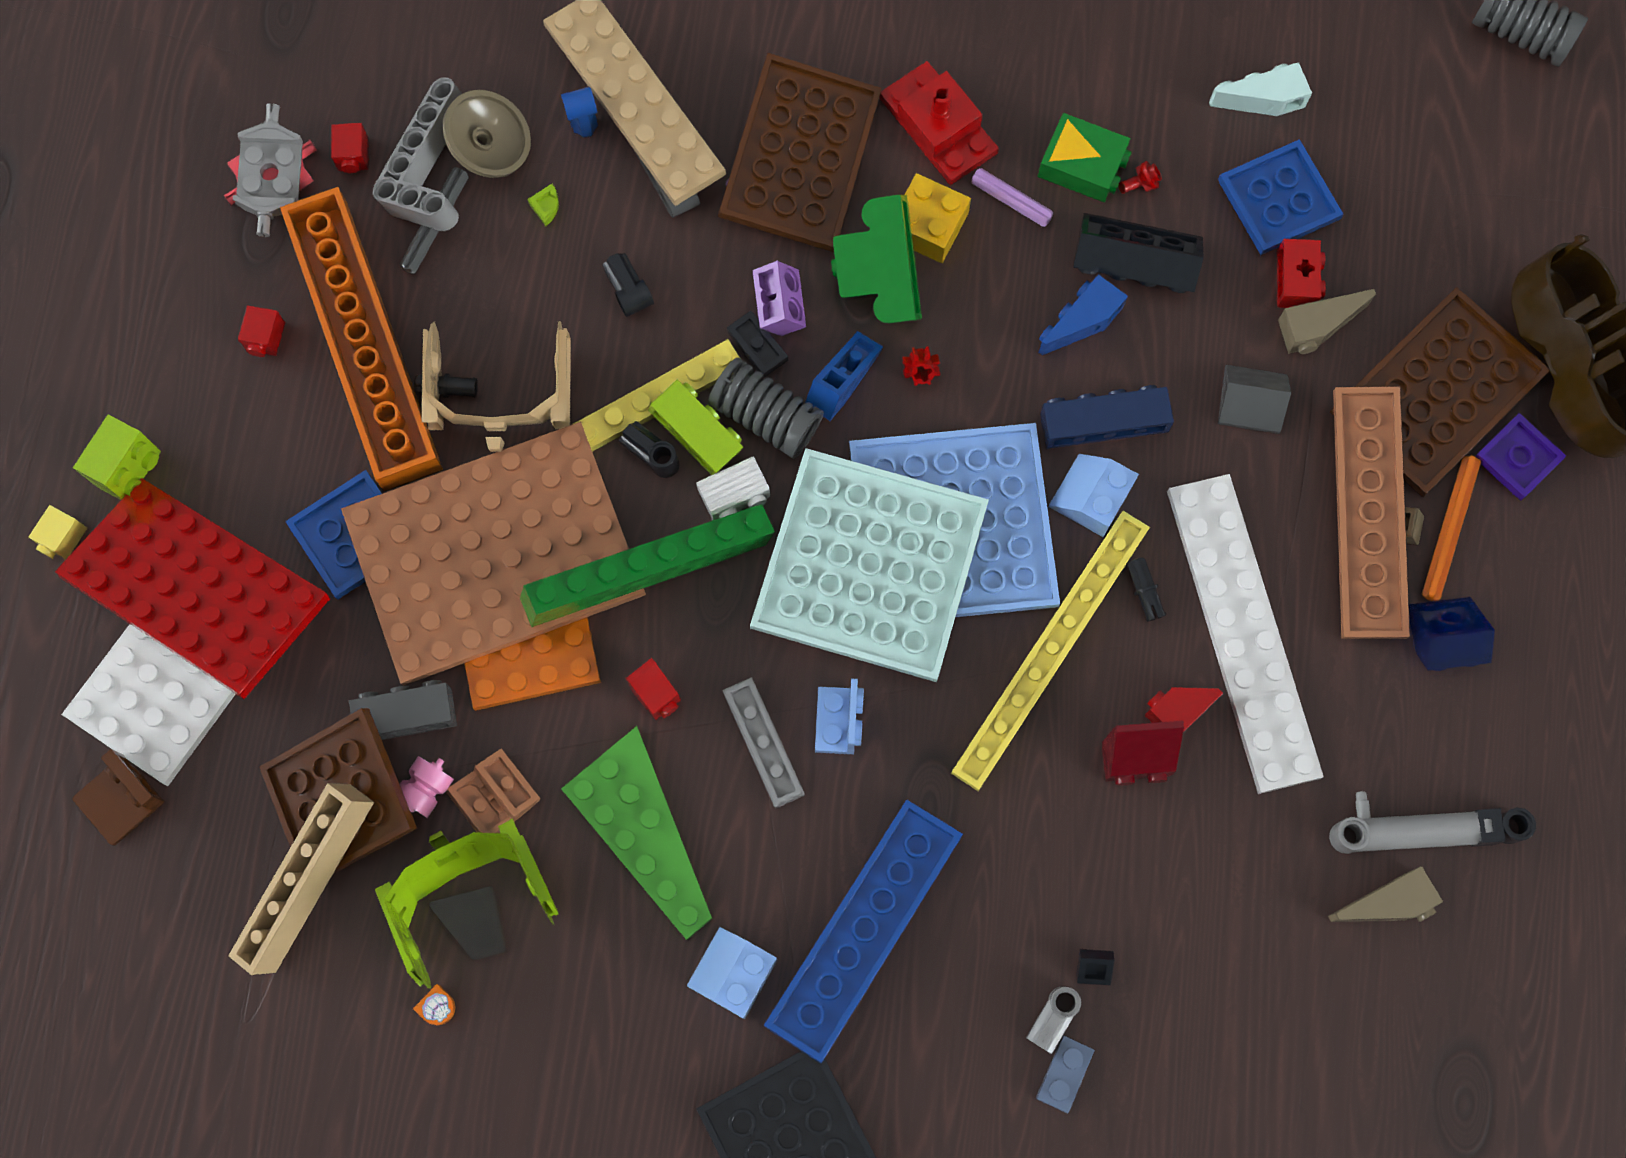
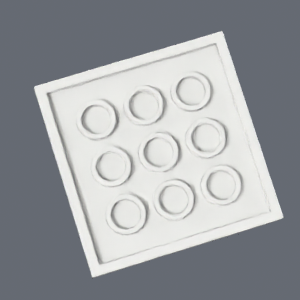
[62,624,235,786]

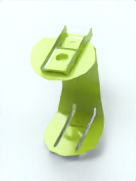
[375,819,559,988]

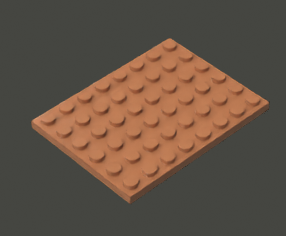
[341,422,646,686]

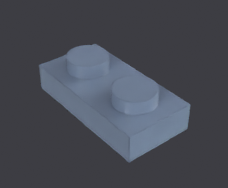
[1036,1035,1095,1114]

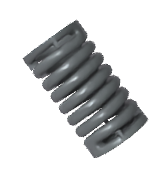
[1471,0,1588,67]
[708,358,824,459]

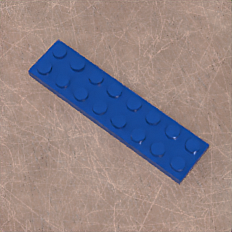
[764,800,963,1064]

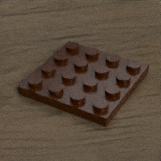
[259,708,417,874]

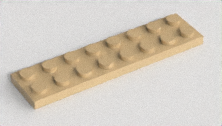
[543,0,726,206]

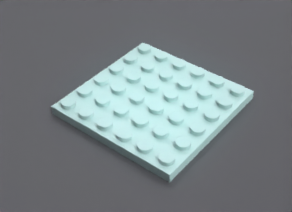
[750,448,989,682]

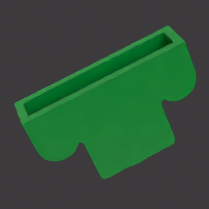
[831,194,922,323]

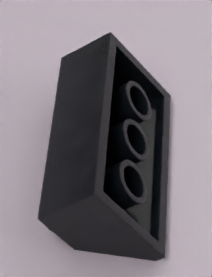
[1073,213,1204,293]

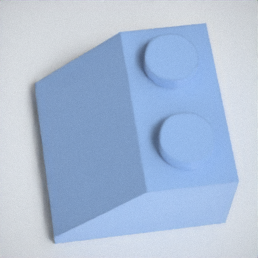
[1048,454,1139,537]
[687,927,777,1019]

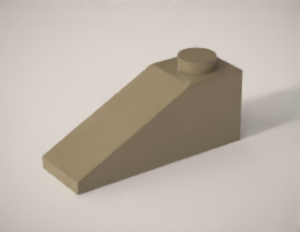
[1278,289,1376,354]
[1328,866,1443,922]

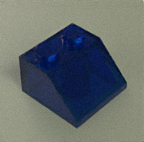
[1408,597,1495,671]

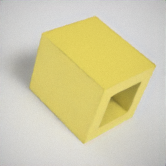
[29,505,87,559]

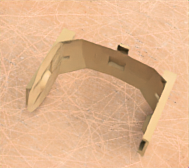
[421,321,571,452]

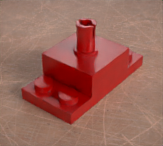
[879,61,999,186]

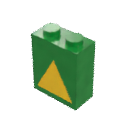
[1038,113,1132,203]

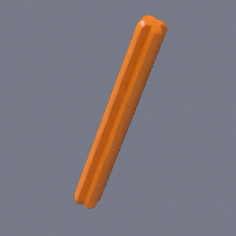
[1421,455,1481,601]

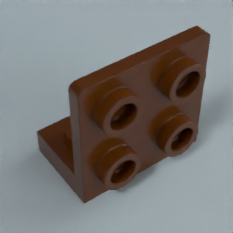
[72,749,165,846]

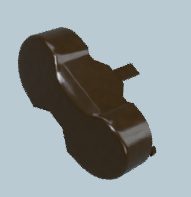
[1511,234,1626,458]

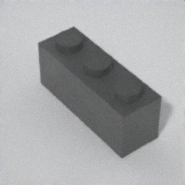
[349,680,457,740]

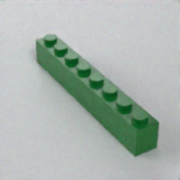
[520,504,775,627]

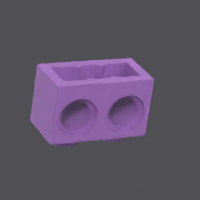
[753,261,806,336]

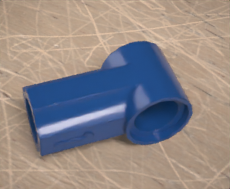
[561,87,598,138]

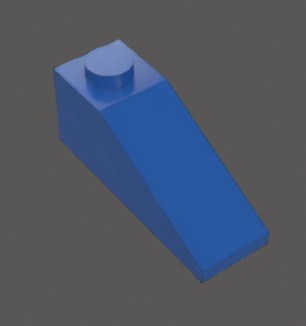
[805,331,883,421]

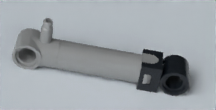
[1329,791,1536,854]

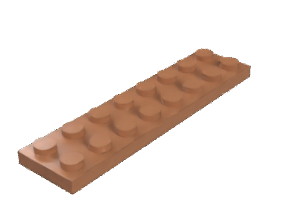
[1333,387,1410,639]

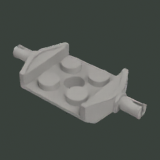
[233,103,303,237]

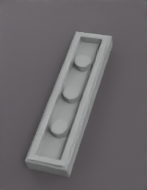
[722,677,805,809]

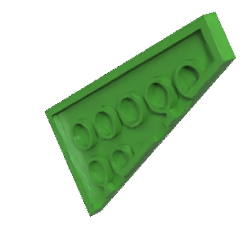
[561,726,712,940]

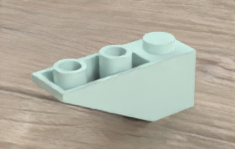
[1209,62,1312,116]

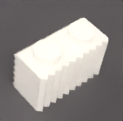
[696,456,770,520]

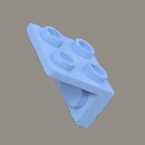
[815,679,864,754]

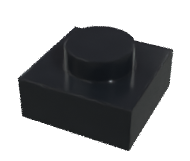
[1076,949,1115,986]

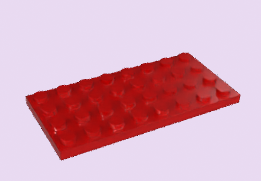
[55,478,330,699]

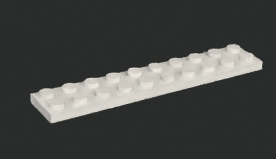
[1167,474,1324,794]

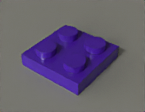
[1476,413,1566,501]

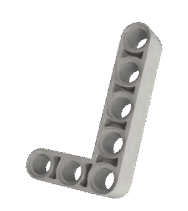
[373,77,462,231]

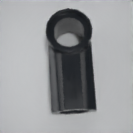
[602,253,654,317]
[619,421,680,478]

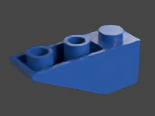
[1039,274,1128,355]

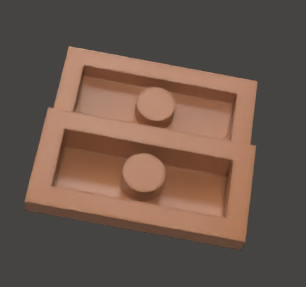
[446,748,540,833]

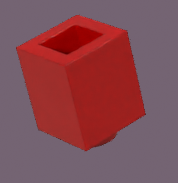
[331,123,368,173]
[238,305,285,357]

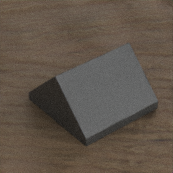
[1218,365,1291,434]

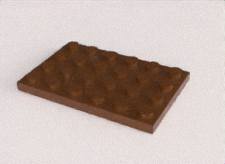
[718,53,882,252]
[1330,287,1550,497]

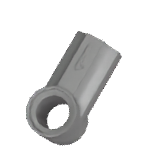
[1026,987,1081,1054]

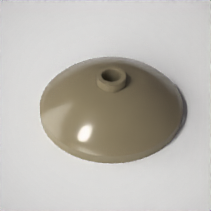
[443,90,531,178]

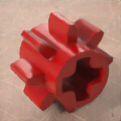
[902,346,940,386]

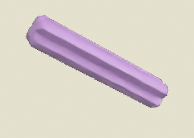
[972,168,1053,227]

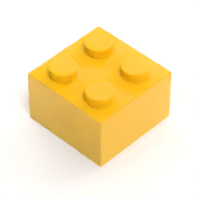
[905,173,971,263]

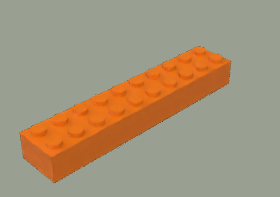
[280,187,443,491]

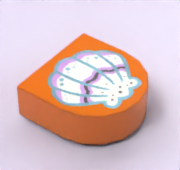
[413,984,456,1025]

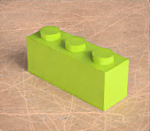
[648,379,743,475]

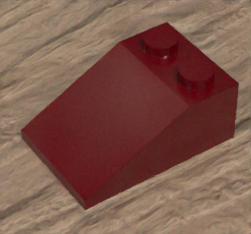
[1102,721,1184,786]

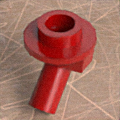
[1118,161,1162,194]

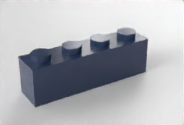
[1040,385,1174,449]

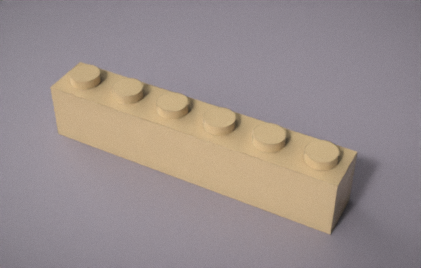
[228,783,374,975]

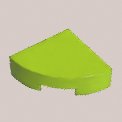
[527,183,559,226]

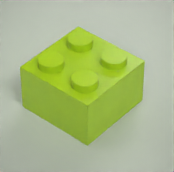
[73,414,161,500]

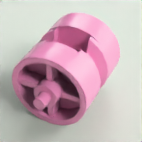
[399,756,454,818]

